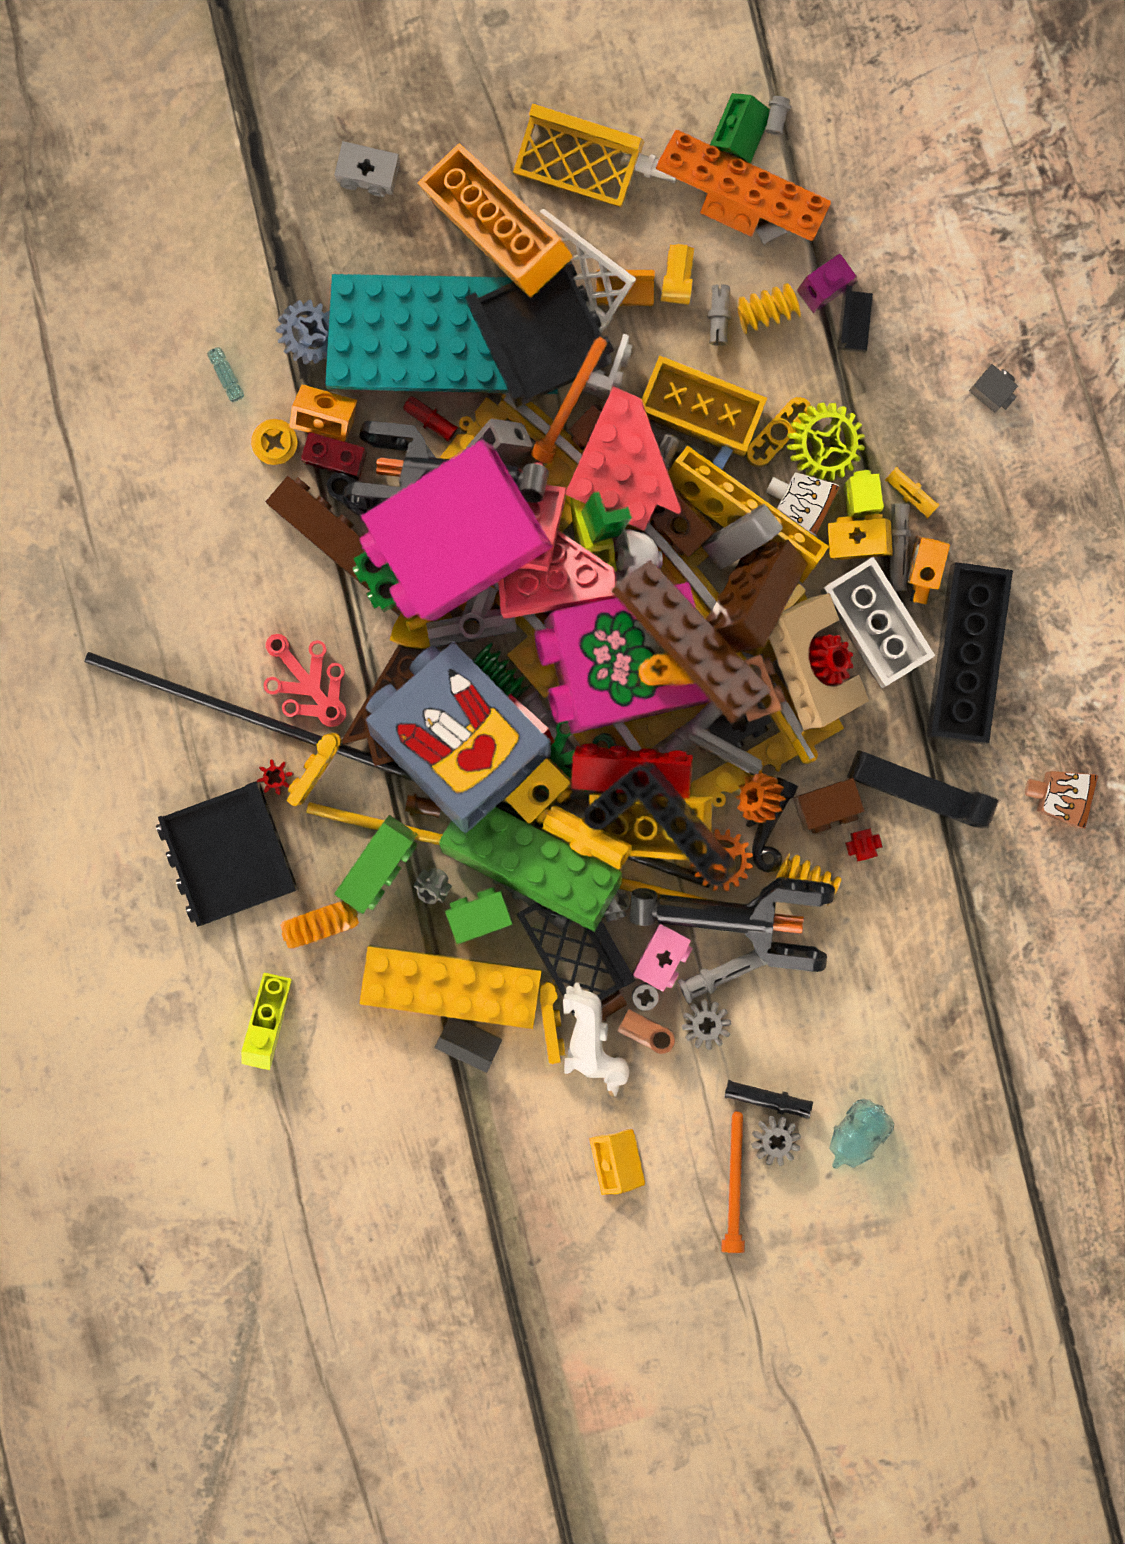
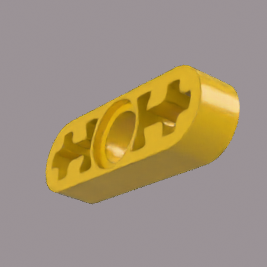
[746,397,811,467]

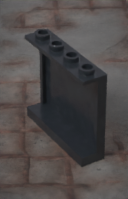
[465,260,614,408]
[156,781,299,927]

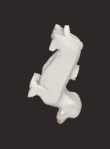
[563,983,630,1097]

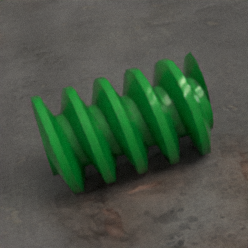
[472,642,532,699]

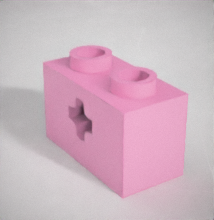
[632,923,693,992]

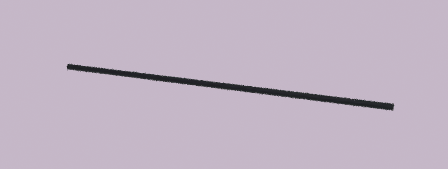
[85,652,710,888]

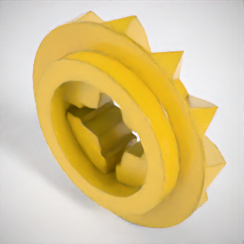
[251,419,298,466]

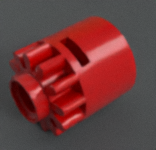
[808,635,854,686]

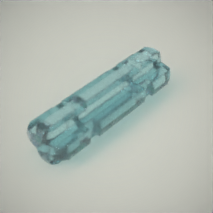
[207,347,244,402]

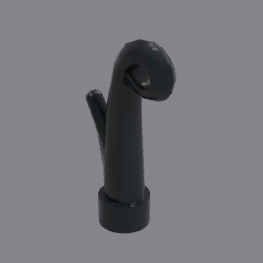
[746,777,798,873]

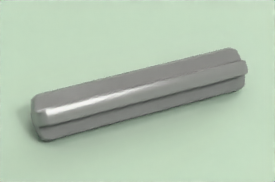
[686,725,763,775]

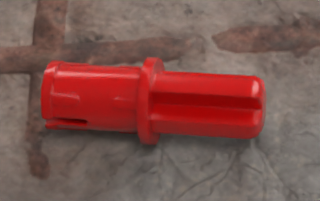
[403,396,458,442]

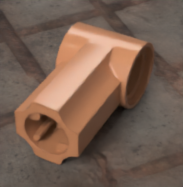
[617,1009,675,1054]

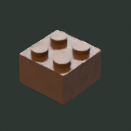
[793,778,865,834]

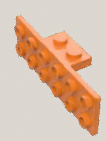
[656,130,831,241]

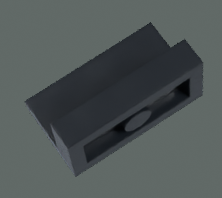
[837,285,873,352]

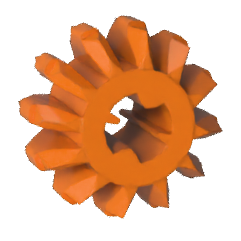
[735,773,786,823]

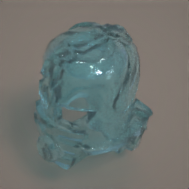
[829,1099,894,1169]

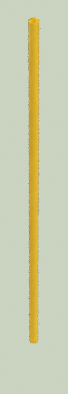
[306,802,716,901]

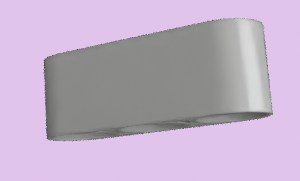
[702,504,783,570]

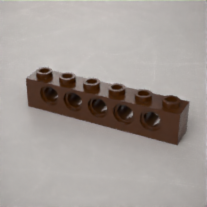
[568,404,717,557]

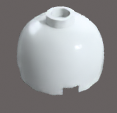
[614,529,663,583]

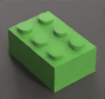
[334,815,418,914]

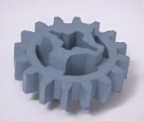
[276,300,330,364]

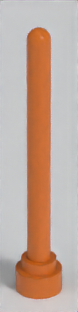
[531,337,606,464]
[721,1111,745,1253]

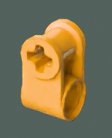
[638,654,695,686]

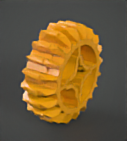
[280,901,359,949]

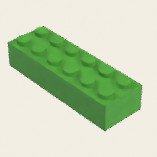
[439,807,622,932]

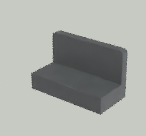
[435,1017,502,1073]

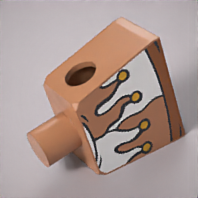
[1024,771,1098,829]

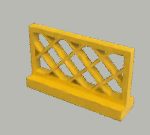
[513,103,645,208]

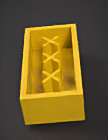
[642,355,767,457]

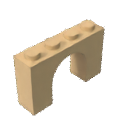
[769,593,869,730]

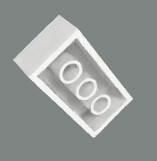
[821,557,935,689]

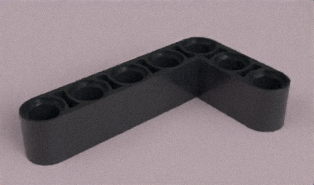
[847,750,999,828]
[583,762,736,886]

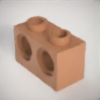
[744,654,786,722]

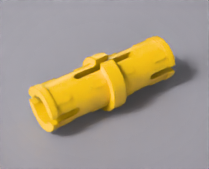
[885,466,940,518]

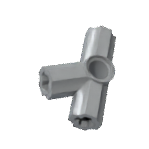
[426,586,517,647]

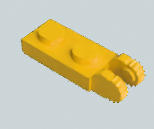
[286,732,342,806]
[539,981,566,1064]

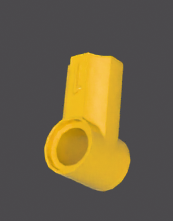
[661,244,694,305]

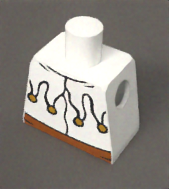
[766,473,840,536]

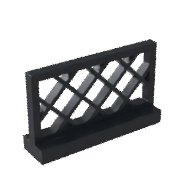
[516,902,636,1016]

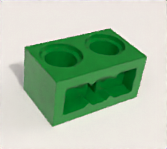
[352,552,399,613]

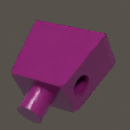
[797,253,858,314]

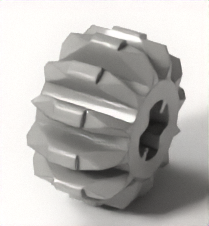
[682,1000,731,1050]
[751,1116,801,1166]

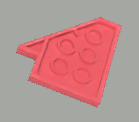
[565,386,682,531]
[498,531,617,619]

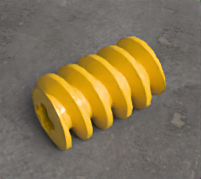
[737,283,801,334]
[776,853,842,907]

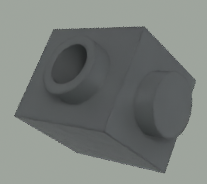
[969,364,1018,412]

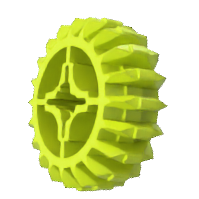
[787,403,865,481]

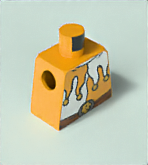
[907,536,950,604]

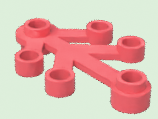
[264,634,347,727]

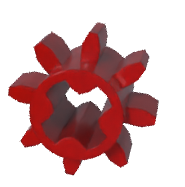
[257,759,294,795]
[845,828,883,862]

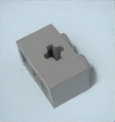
[334,141,400,197]

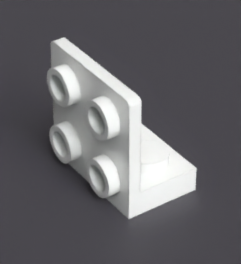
[582,334,633,400]

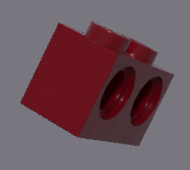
[301,432,367,480]

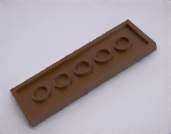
[611,560,771,723]

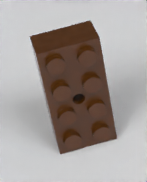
[706,539,808,653]

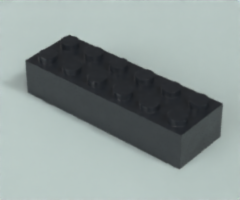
[926,562,1013,745]

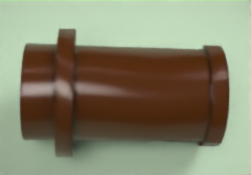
[405,793,441,818]
[601,990,628,1022]

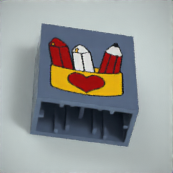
[366,642,551,834]

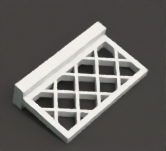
[538,209,636,333]

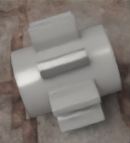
[414,868,452,904]
[603,889,630,922]

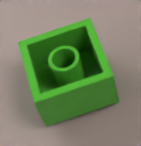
[445,887,514,944]

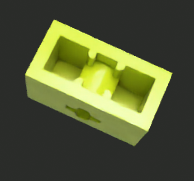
[844,470,884,519]

